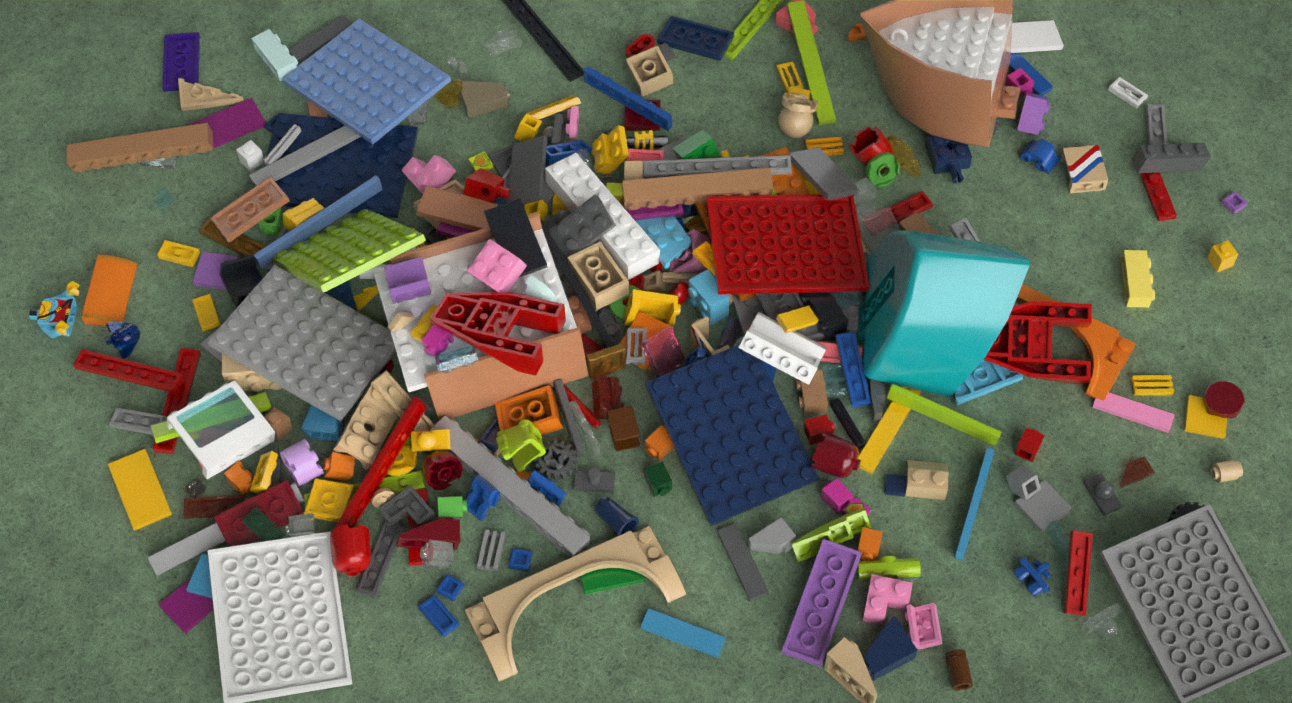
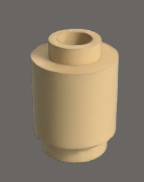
[1210,460,1243,483]

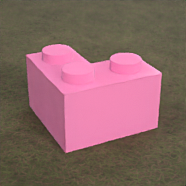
[402,155,456,194]
[863,574,913,625]

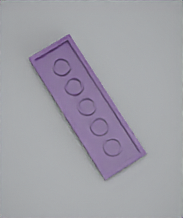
[782,539,862,668]

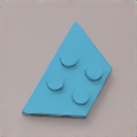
[636,216,691,269]
[955,360,1023,406]

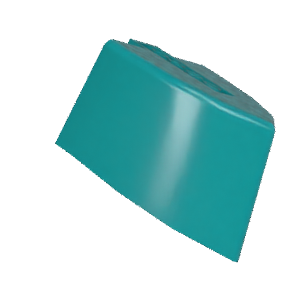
[857,230,1030,397]

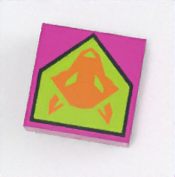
[842,497,871,515]

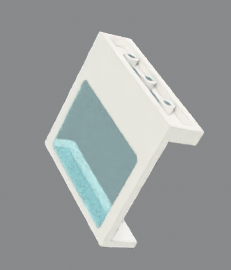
[167,380,275,479]

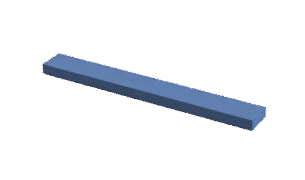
[254,175,383,269]

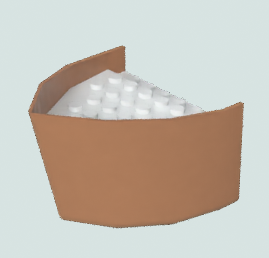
[860,0,1021,147]

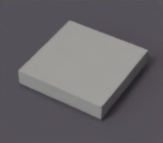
[1014,480,1072,533]

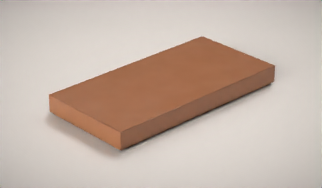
[210,176,290,243]
[416,186,498,231]

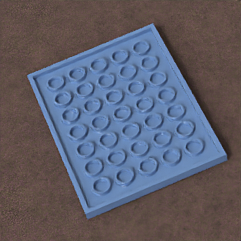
[282,19,451,144]

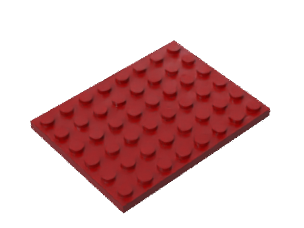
[706,194,870,295]

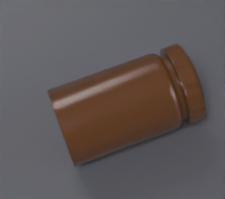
[945,649,973,691]

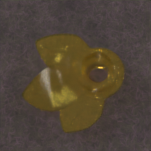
[435,79,462,108]

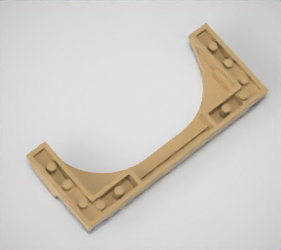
[465,526,686,682]

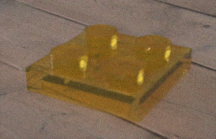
[887,134,922,178]

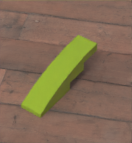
[791,508,871,562]

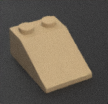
[824,637,877,703]

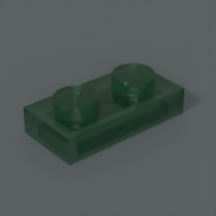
[241,507,285,542]

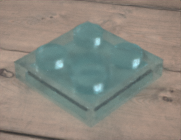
[435,346,478,373]

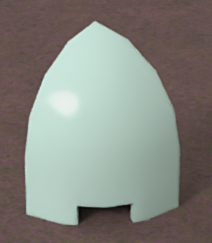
[521,275,557,302]

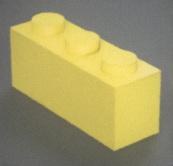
[1121,250,1155,307]

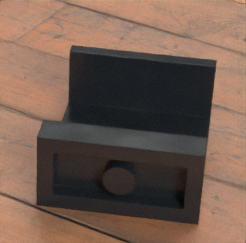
[219,255,262,308]

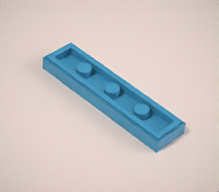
[641,608,726,658]

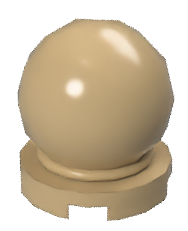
[778,93,818,138]

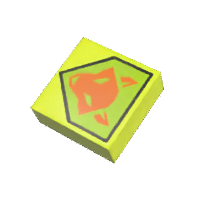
[469,151,493,171]

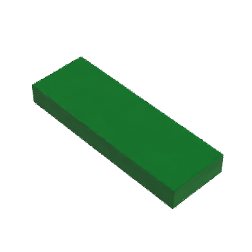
[581,568,645,594]

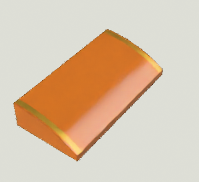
[81,254,138,327]

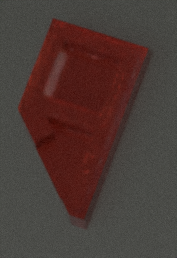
[1120,456,1155,488]

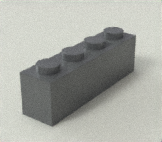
[1132,143,1211,173]

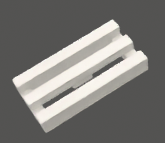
[1108,77,1148,109]

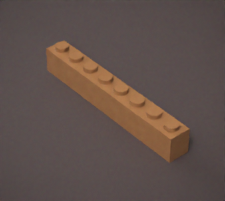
[67,123,214,172]
[622,168,773,210]

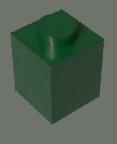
[644,462,672,497]

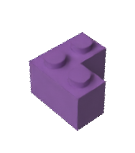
[1017,92,1051,135]

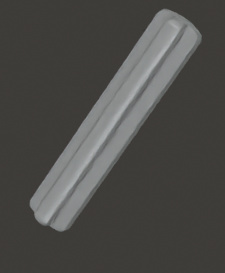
[263,124,301,166]

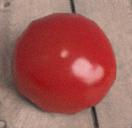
[667,281,689,305]

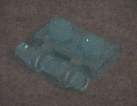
[822,364,849,398]

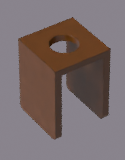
[607,406,640,452]

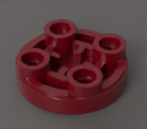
[1204,381,1245,418]

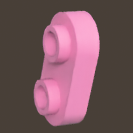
[566,106,579,138]

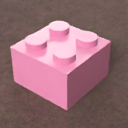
[467,239,527,292]

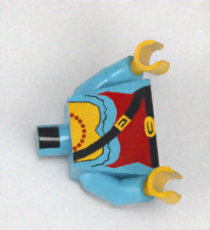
[29,281,80,339]

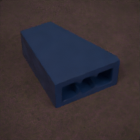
[863,616,918,681]

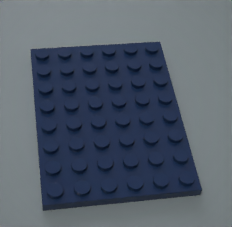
[263,113,419,218]
[645,344,819,526]

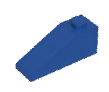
[545,140,593,168]

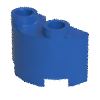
[1019,139,1060,174]
[466,474,500,521]

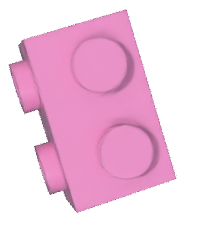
[905,603,943,649]

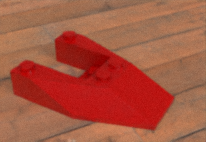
[430,292,566,376]
[984,301,1092,384]

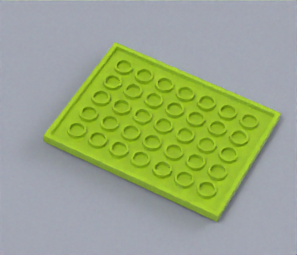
[272,209,426,293]

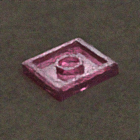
[641,327,686,378]

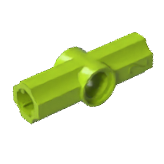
[857,556,921,580]

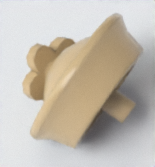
[372,488,396,508]

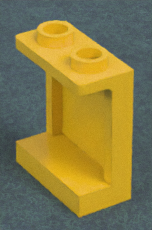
[624,289,681,326]

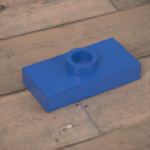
[528,470,567,506]

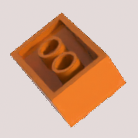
[495,385,563,435]

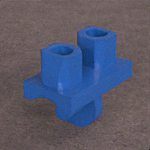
[1014,557,1051,596]

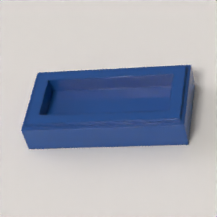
[418,594,460,638]

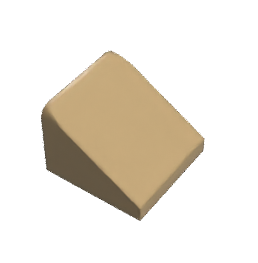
[643,270,666,292]

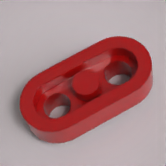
[626,34,655,58]

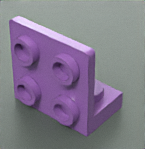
[384,258,432,304]

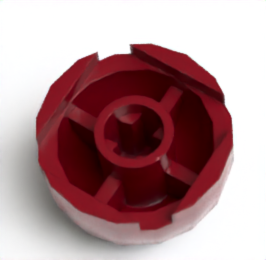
[422,450,463,491]

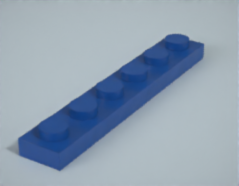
[583,66,672,131]

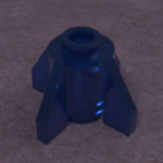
[105,321,140,359]

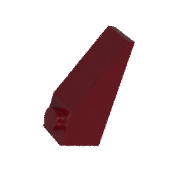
[396,517,460,550]

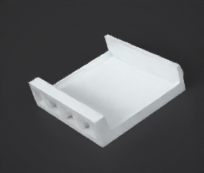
[739,312,827,385]

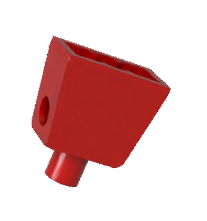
[463,168,510,202]

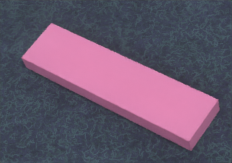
[1092,393,1175,433]

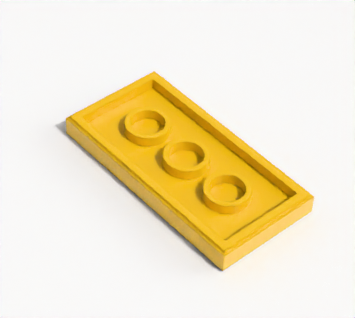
[108,449,172,531]

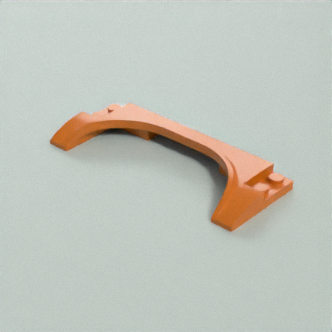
[1016,284,1136,401]

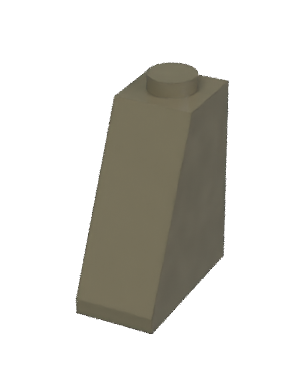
[457,80,511,118]

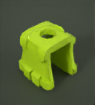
[496,420,546,472]

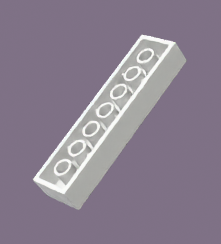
[545,153,660,280]

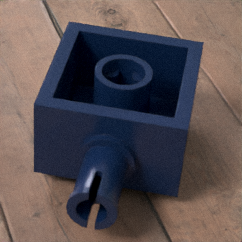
[925,134,972,183]

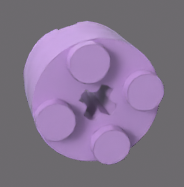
[280,439,324,486]

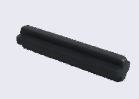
[830,398,865,449]

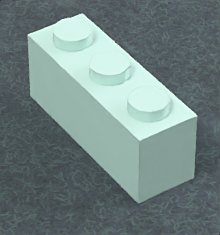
[251,29,298,81]

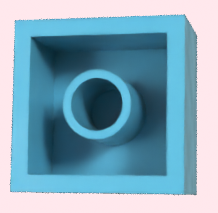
[688,269,729,326]

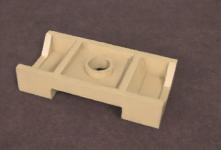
[333,384,398,470]

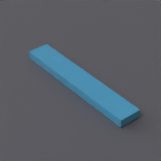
[955,448,994,560]

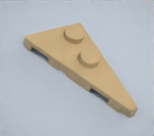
[178,79,244,111]

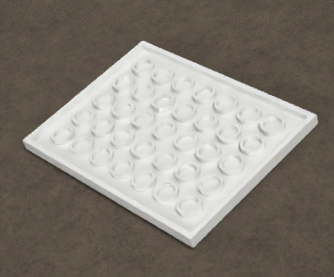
[208,531,352,703]

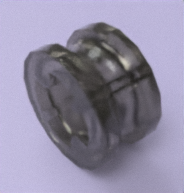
[185,479,206,499]

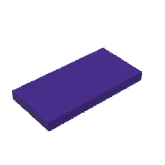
[162,32,200,92]

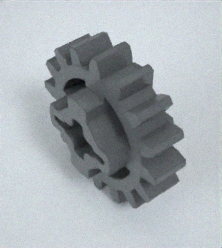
[534,439,577,482]

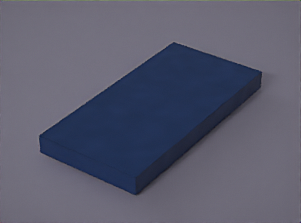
[657,16,735,61]

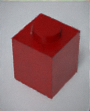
[803,414,835,445]
[1015,427,1045,462]

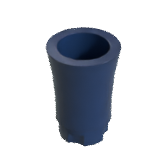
[594,496,639,536]

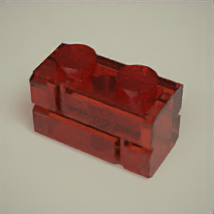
[591,375,624,420]

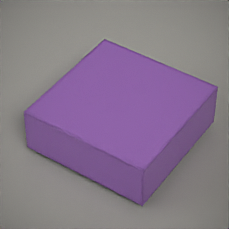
[1221,191,1248,215]

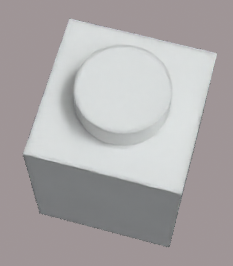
[236,140,264,172]

